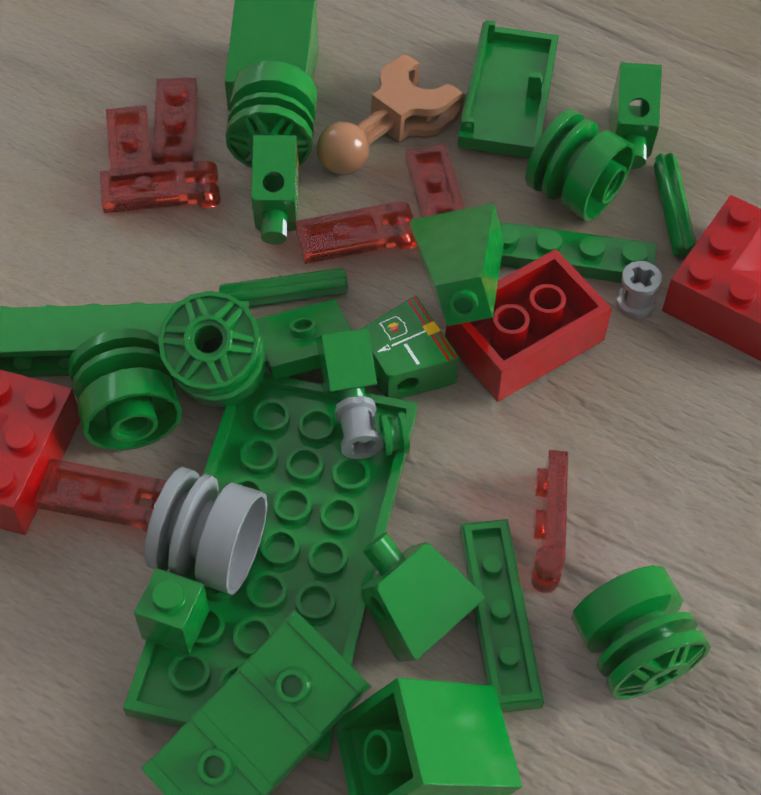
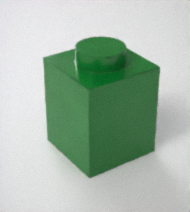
[316,328,377,401]
[134,568,210,655]

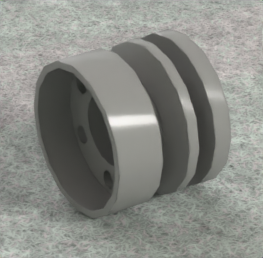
[144,467,268,595]

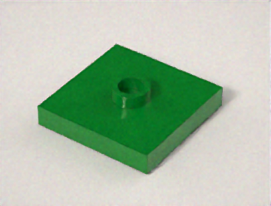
[255,299,352,380]

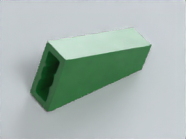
[409,203,504,326]

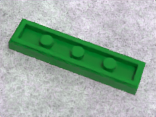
[459,519,544,713]

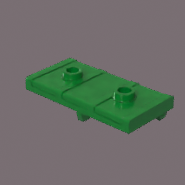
[457,21,559,158]
[141,610,372,795]

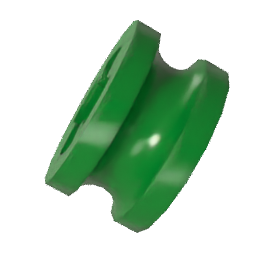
[379,411,410,457]

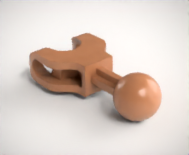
[317,55,465,175]

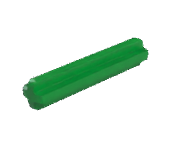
[653,153,697,258]
[219,268,348,307]

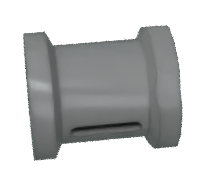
[616,261,662,319]
[334,396,384,459]

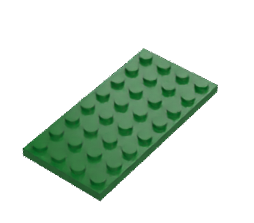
[123,373,418,761]

